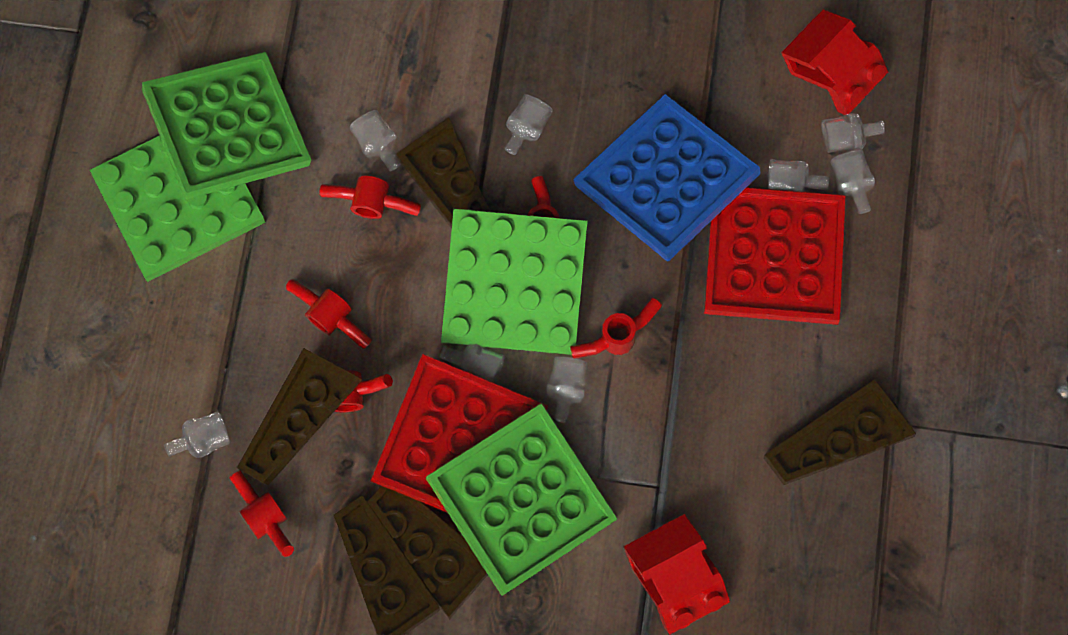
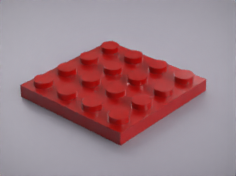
[704,188,846,325]
[370,354,548,513]

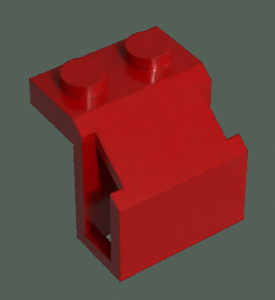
[781,9,888,116]
[623,514,730,635]

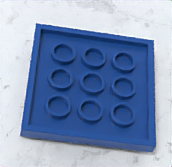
[573,94,761,262]

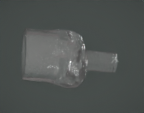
[505,94,553,155]
[349,110,400,171]
[821,113,885,153]
[830,150,875,214]
[767,159,829,192]
[440,343,505,384]
[546,357,588,422]
[164,411,231,458]

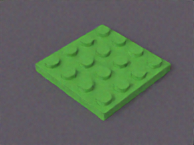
[142,52,311,199]
[90,135,266,282]
[441,209,588,355]
[426,403,617,596]

